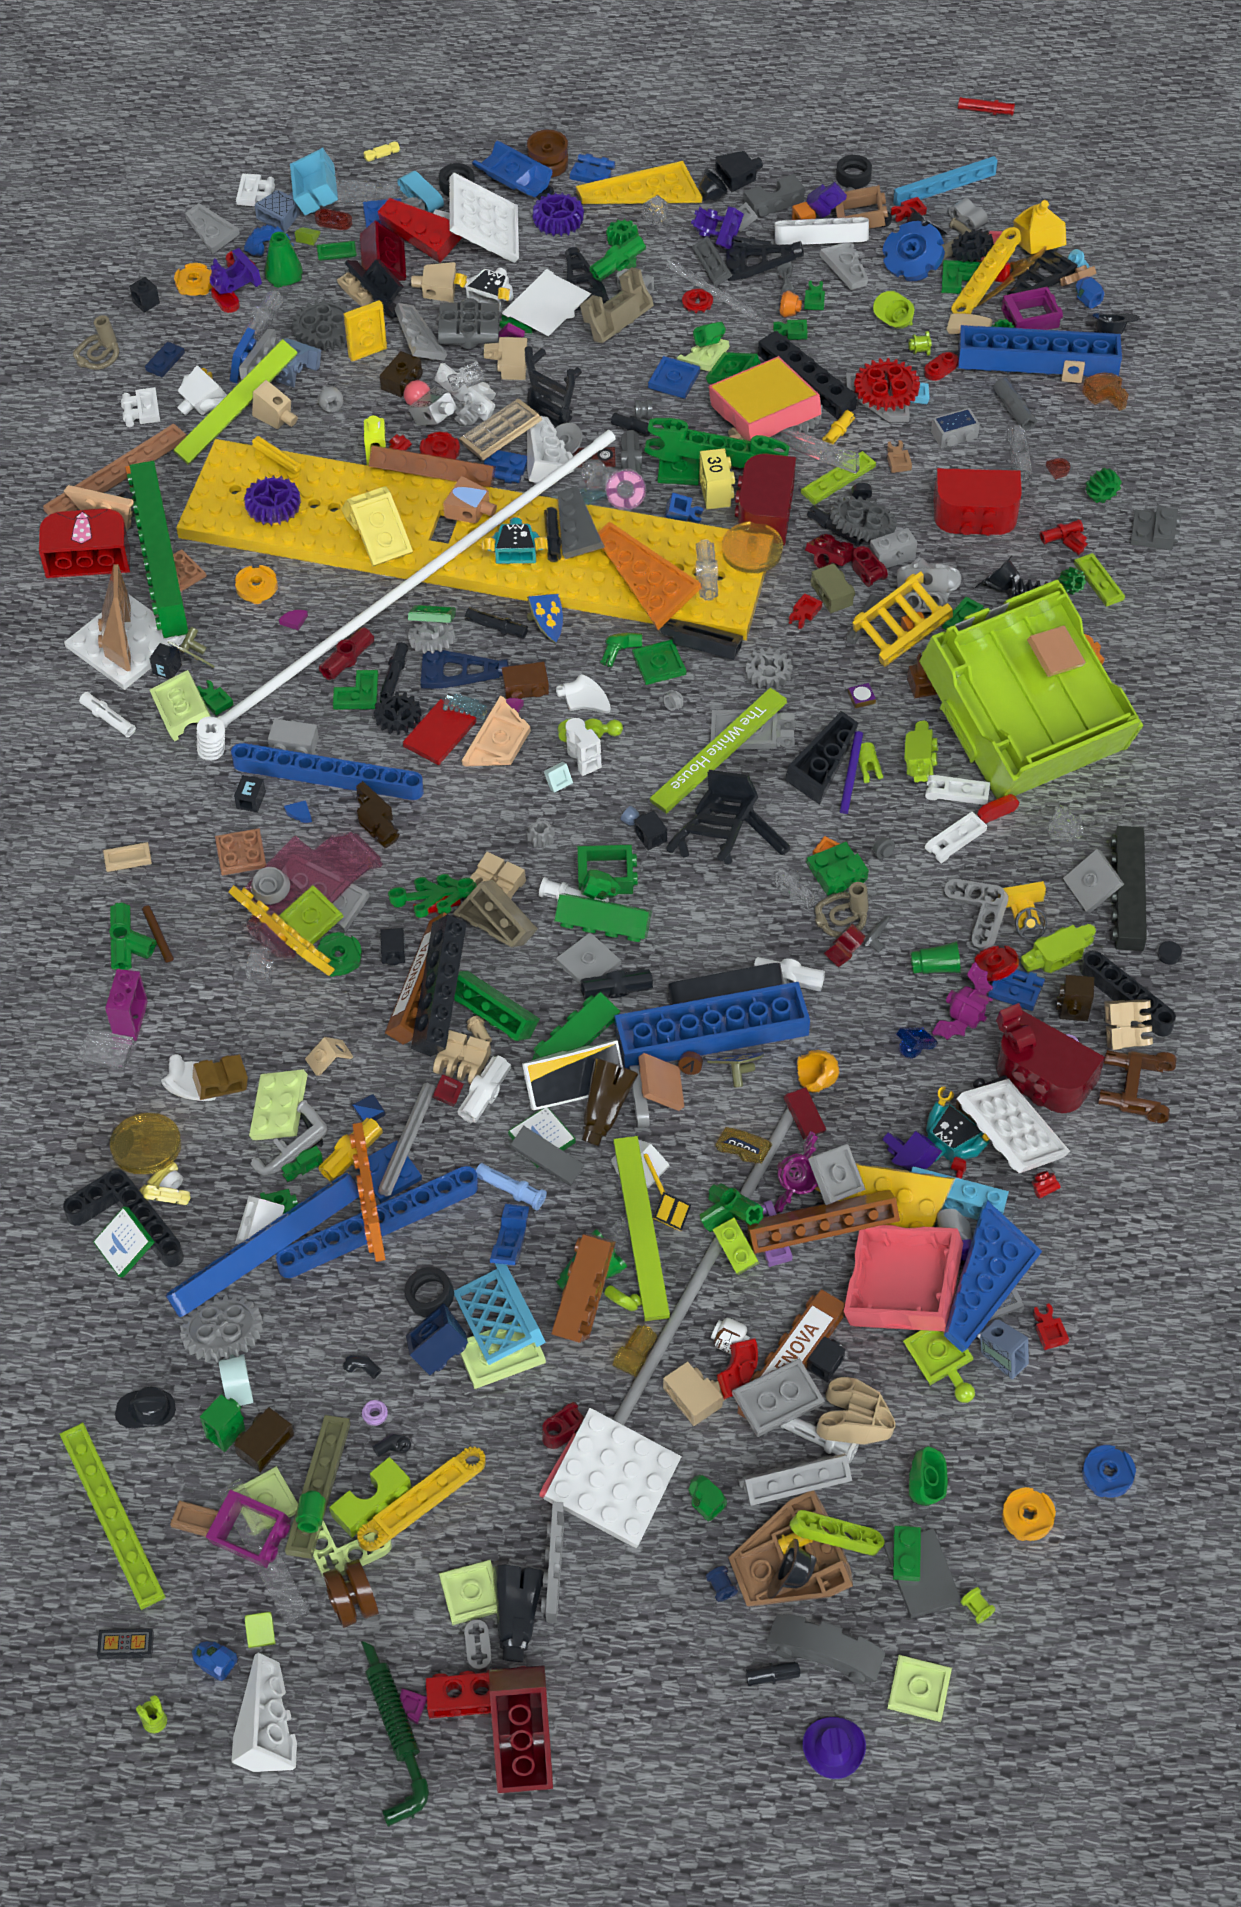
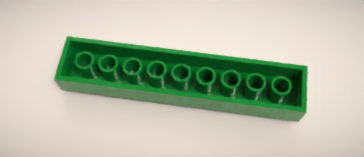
[127,460,188,638]

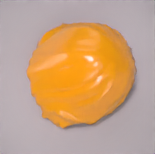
[797,1050,839,1093]

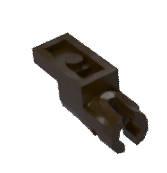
[356,781,400,848]

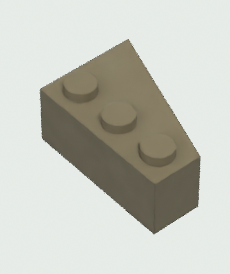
[453,880,538,947]

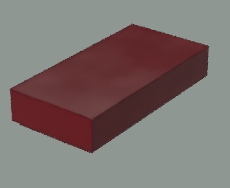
[783,1087,827,1140]

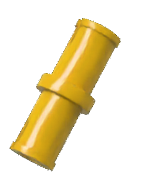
[822,410,855,447]

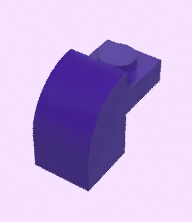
[806,182,847,218]
[882,1131,942,1171]

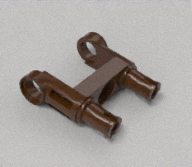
[1098,1050,1177,1124]

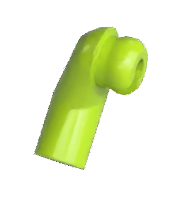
[604,1285,641,1311]

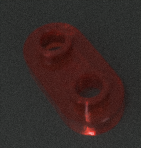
[315,209,352,230]

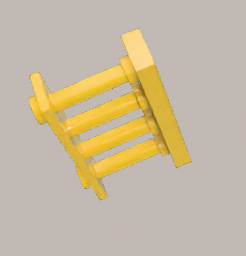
[852,571,953,667]

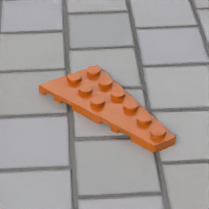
[598,521,702,630]
[349,1122,386,1262]

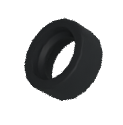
[836,154,872,189]
[439,163,475,197]
[404,1267,454,1317]

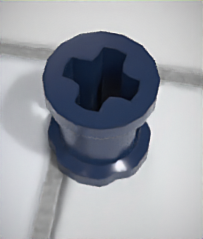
[705,1566,738,1602]

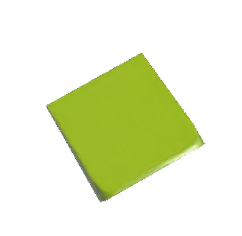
[295,227,321,246]
[244,1612,275,1648]

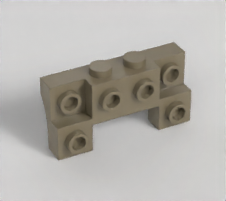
[580,267,654,343]

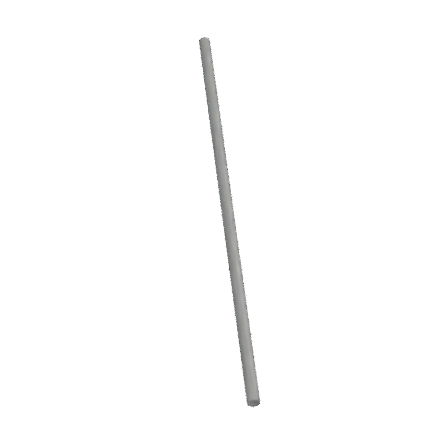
[613,1107,794,1426]

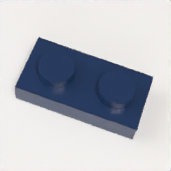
[145,341,185,378]

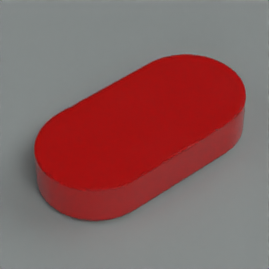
[211,287,240,313]
[977,794,1020,824]

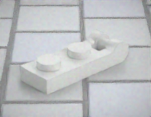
[925,775,990,805]
[925,812,987,863]

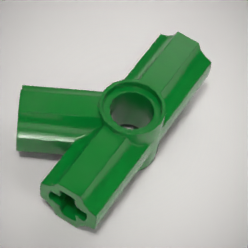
[590,234,646,282]
[109,903,157,970]
[699,1183,764,1232]

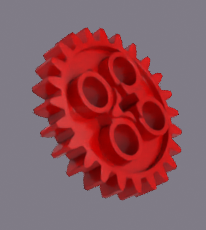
[854,358,920,412]

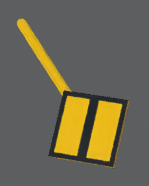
[644,1153,691,1231]

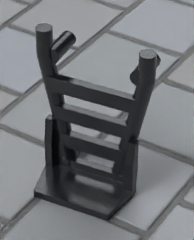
[520,346,582,428]
[666,770,758,865]

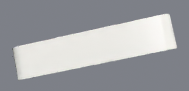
[774,217,869,245]

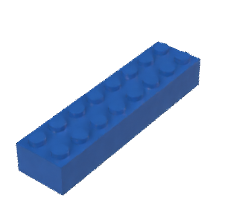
[958,325,1122,378]
[615,982,810,1069]

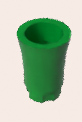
[910,941,961,974]

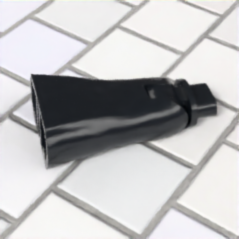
[493,1564,544,1663]

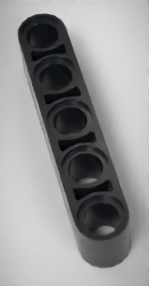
[1081,950,1176,1037]
[668,963,784,1005]

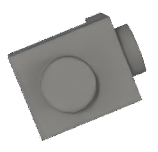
[724,202,758,231]

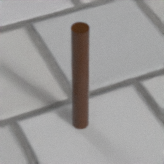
[142,905,174,963]

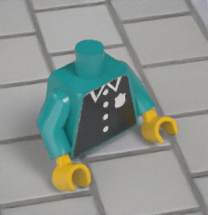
[482,517,548,564]
[926,1086,990,1163]

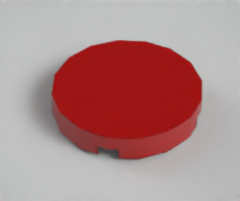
[419,432,460,459]
[972,946,1019,981]

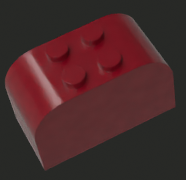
[735,454,796,546]
[996,1010,1105,1113]
[489,1665,553,1793]

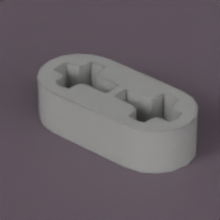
[464,1620,492,1673]

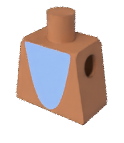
[443,476,497,523]

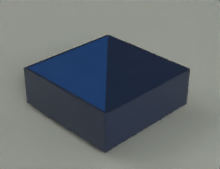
[352,1094,385,1122]

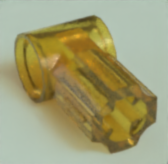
[613,1325,657,1378]

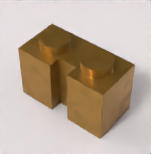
[192,1054,248,1100]

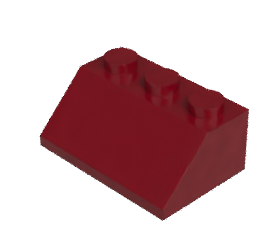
[360,221,407,281]

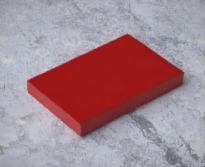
[403,699,477,765]

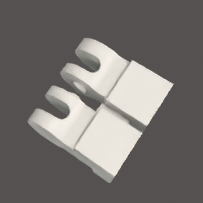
[566,718,602,776]

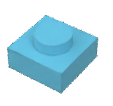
[910,383,929,404]

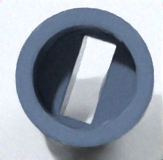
[620,806,640,826]

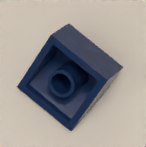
[406,1303,468,1376]

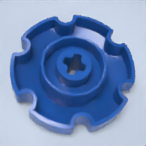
[882,221,945,281]

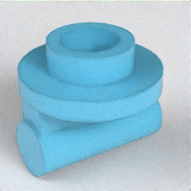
[1068,249,1089,268]

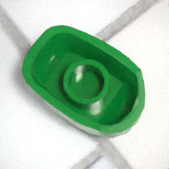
[909,1446,948,1506]

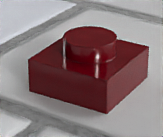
[432,1074,464,1107]

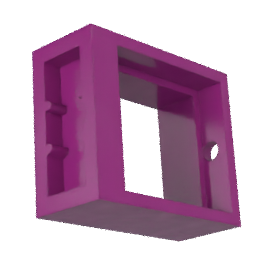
[1001,287,1063,330]
[105,969,148,1041]
[206,1489,291,1568]

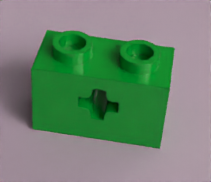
[200,1394,246,1452]

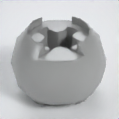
[318,387,344,412]

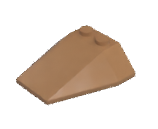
[98,564,131,671]
[728,1490,853,1606]

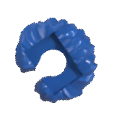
[244,224,294,256]

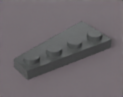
[558,486,605,559]

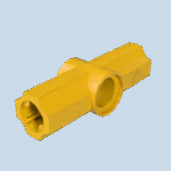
[318,1118,383,1182]

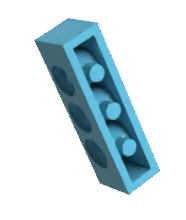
[911,1167,1009,1220]

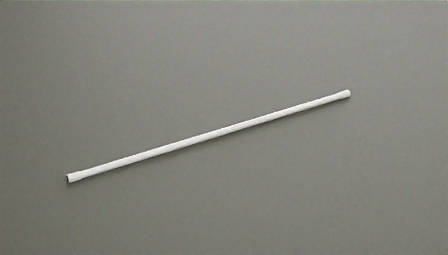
[218,430,615,728]

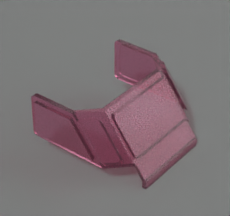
[244,832,383,958]

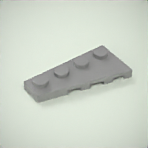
[541,1502,564,1623]

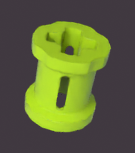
[960,1587,996,1624]

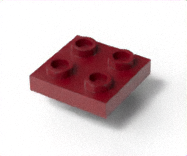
[805,534,856,569]

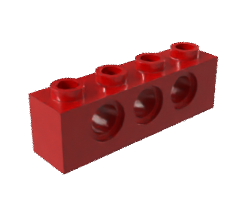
[426,1666,526,1719]

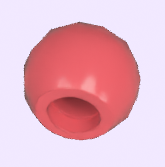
[404,380,430,405]

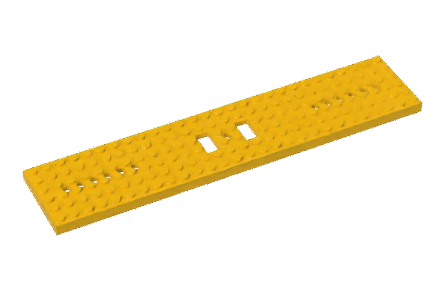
[176,439,773,641]

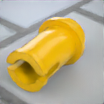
[778,1532,813,1554]

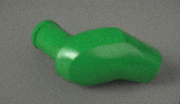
[600,633,642,668]

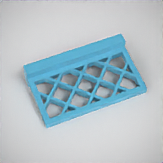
[454,1263,546,1365]

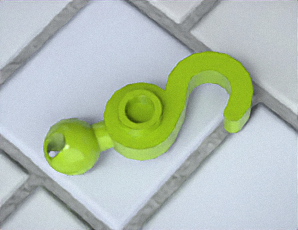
[557,718,623,742]

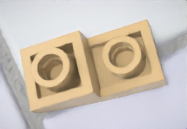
[337,272,374,307]
[947,314,993,334]

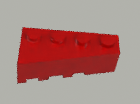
[378,198,462,263]

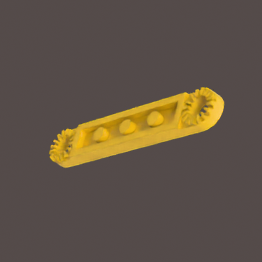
[951,227,1021,314]
[357,1446,486,1551]

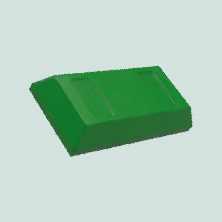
[317,241,357,261]

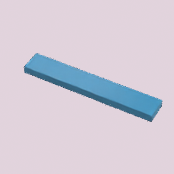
[893,156,998,206]

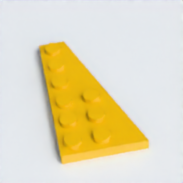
[576,161,702,204]
[796,1157,956,1228]

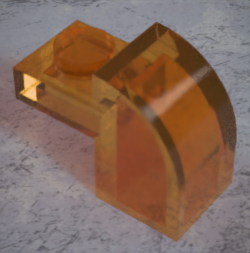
[1082,373,1129,411]

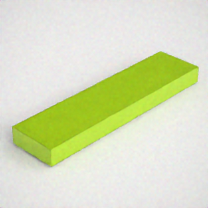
[801,451,876,505]

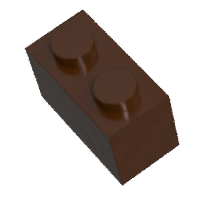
[501,662,549,699]

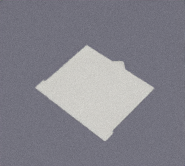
[502,269,591,336]

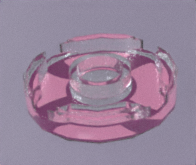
[605,468,646,510]

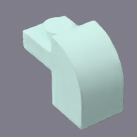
[218,1354,253,1406]

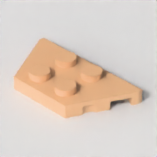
[64,485,134,532]
[462,696,531,766]

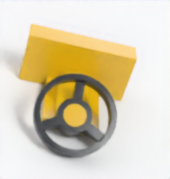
[998,881,1047,939]

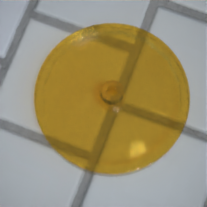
[722,522,783,573]
[110,1113,181,1174]

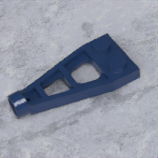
[420,650,509,689]

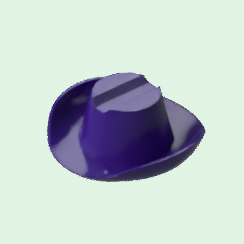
[803,1717,866,1779]

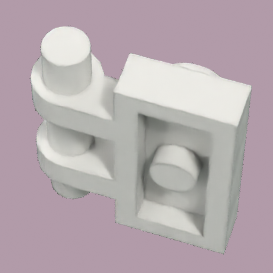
[236,174,275,206]
[121,387,160,427]

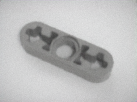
[629,1065,650,1128]

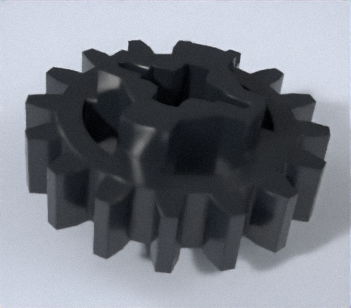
[951,229,994,262]
[374,691,422,735]

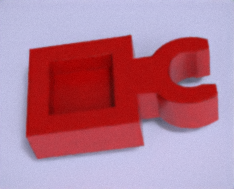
[890,197,927,222]
[789,593,823,629]
[1033,1303,1069,1350]

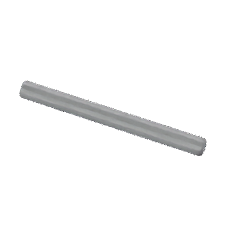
[378,1083,435,1196]

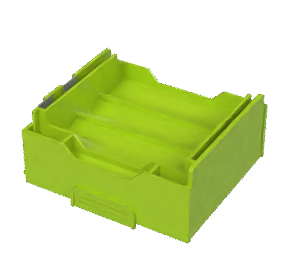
[919,580,1143,799]

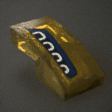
[715,1127,772,1164]

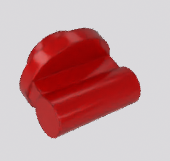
[994,262,1010,283]
[388,434,412,451]
[1063,531,1088,555]
[1032,1171,1061,1199]

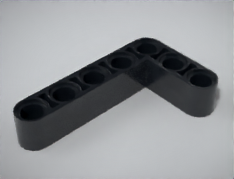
[63,1169,184,1267]

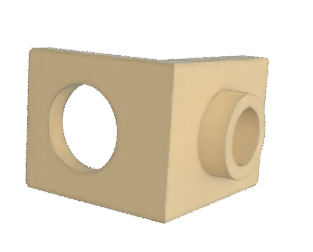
[1061,360,1085,383]
[305,1037,353,1076]

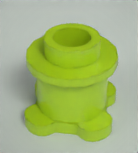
[908,331,932,356]

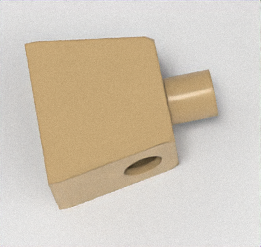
[411,262,456,302]
[252,380,298,429]

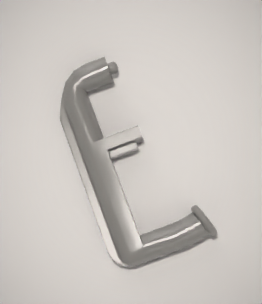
[251,1100,328,1176]

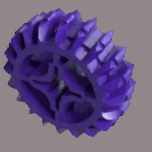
[532,192,584,237]
[244,475,301,526]

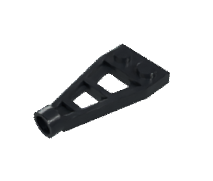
[726,241,804,281]
[565,247,609,311]
[1007,249,1078,295]

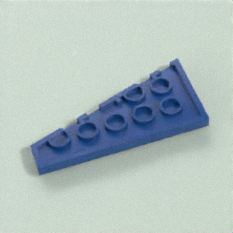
[943,1200,1042,1352]

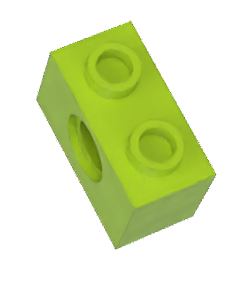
[712,1218,760,1275]

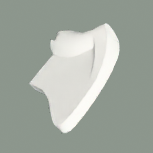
[556,674,611,713]
[161,1054,216,1101]

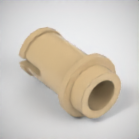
[467,1016,492,1043]

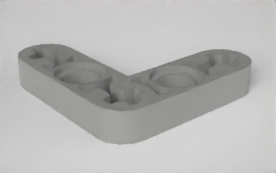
[944,879,1009,951]

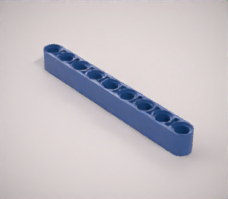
[231,743,424,800]
[276,1166,478,1278]
[165,1172,359,1317]

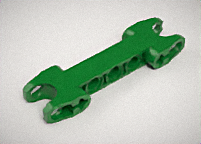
[644,418,790,468]

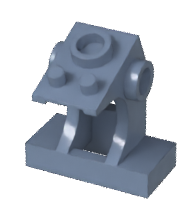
[276,338,321,387]

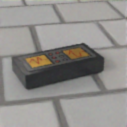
[97,1629,154,1659]

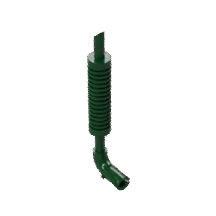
[361,1641,429,1827]

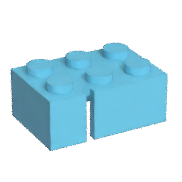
[290,148,338,215]

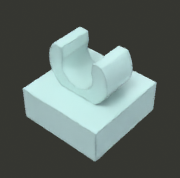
[544,762,573,793]

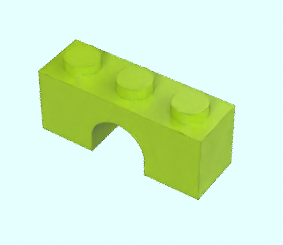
[329,1457,411,1538]

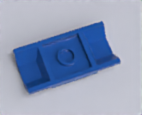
[472,141,553,197]

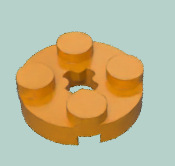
[174,263,212,296]
[235,565,278,604]
[1002,1487,1056,1541]

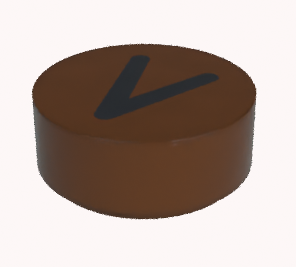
[678,1051,703,1075]

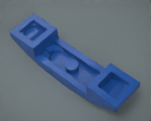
[490,1204,529,1265]

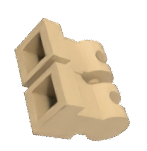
[470,852,526,899]
[1104,1000,1153,1050]
[433,1030,491,1084]

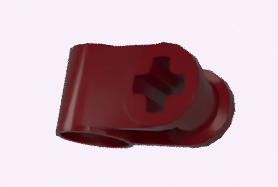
[852,546,888,587]
[542,1402,585,1449]

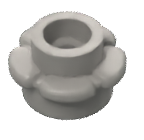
[663,690,683,711]

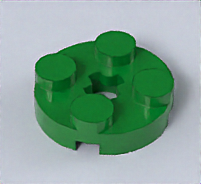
[316,932,362,977]

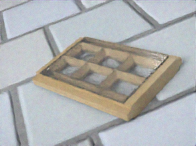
[459,399,542,460]

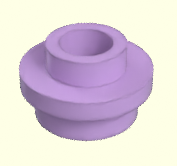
[362,1400,388,1426]

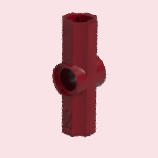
[319,627,374,681]

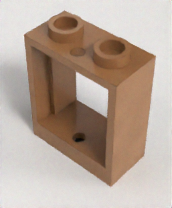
[836,185,888,229]

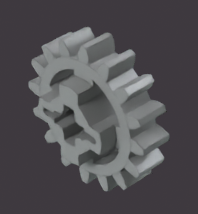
[408,621,455,654]
[746,647,793,690]

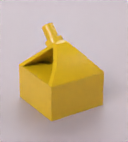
[1013,200,1066,254]

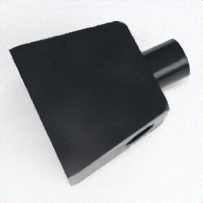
[715,151,763,193]

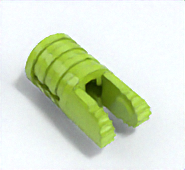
[859,742,883,783]
[136,1695,167,1733]

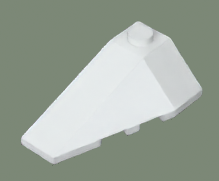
[527,416,574,484]
[232,1653,297,1772]

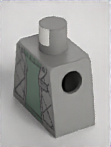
[408,386,457,425]

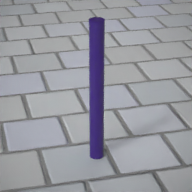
[839,731,863,814]

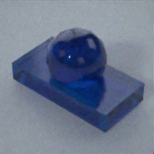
[896,1027,938,1059]

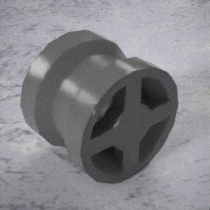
[635,399,652,420]

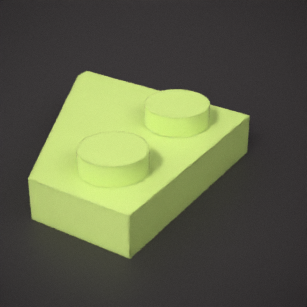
[677,339,730,371]

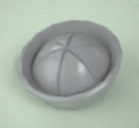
[251,867,290,905]

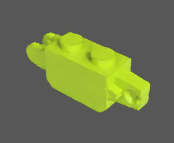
[904,720,938,782]
[1020,924,1096,973]

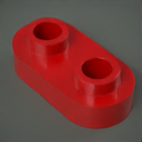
[924,352,958,381]

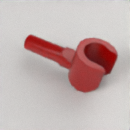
[951,1157,967,1179]

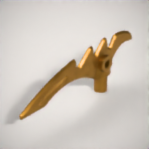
[977,246,1047,306]

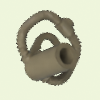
[73,315,119,370]
[815,882,869,938]

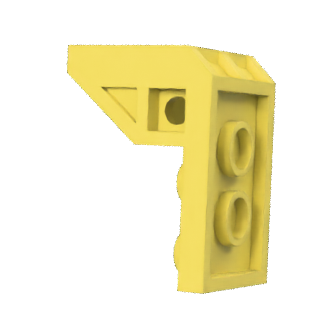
[341,486,413,566]

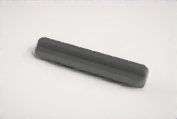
[846,594,880,644]

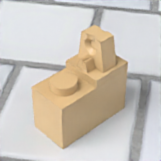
[484,337,528,380]
[663,1362,726,1426]

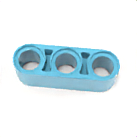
[397,171,444,213]

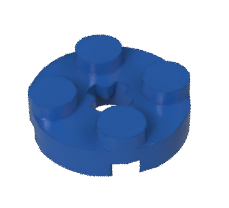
[1082,1445,1136,1498]

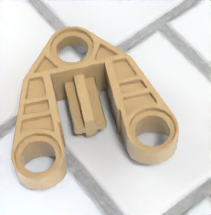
[816,1377,895,1444]

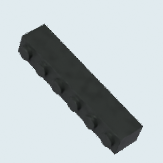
[1110,826,1147,951]

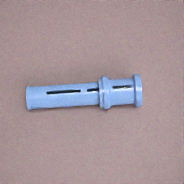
[476,1163,547,1211]

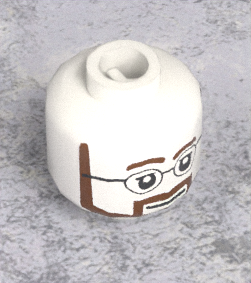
[711,1317,750,1355]

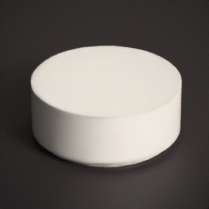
[159,1170,183,1189]

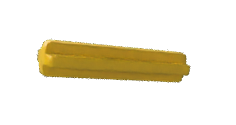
[252,436,301,474]

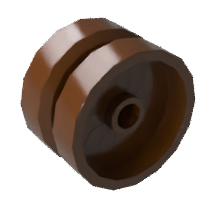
[527,130,568,178]
[323,1559,379,1628]

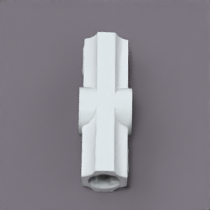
[754,957,825,991]
[458,1056,511,1123]

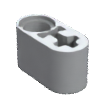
[937,1209,972,1240]

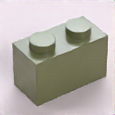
[811,563,855,614]

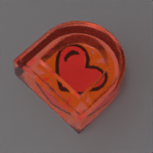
[1046,458,1070,480]

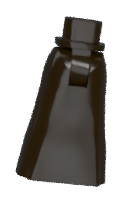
[582,1058,638,1146]

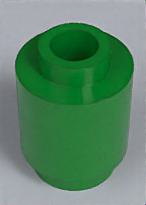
[296,1491,326,1533]

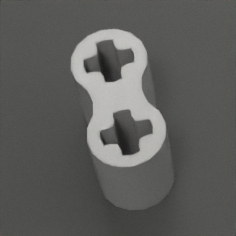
[949,198,988,230]

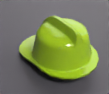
[873,291,915,329]

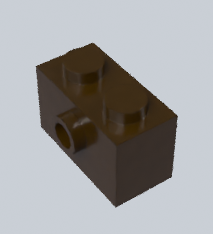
[380,351,423,398]
[1056,975,1094,1022]
[234,1407,294,1473]

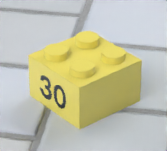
[699,448,735,509]

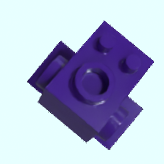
[691,206,744,249]
[210,248,262,294]

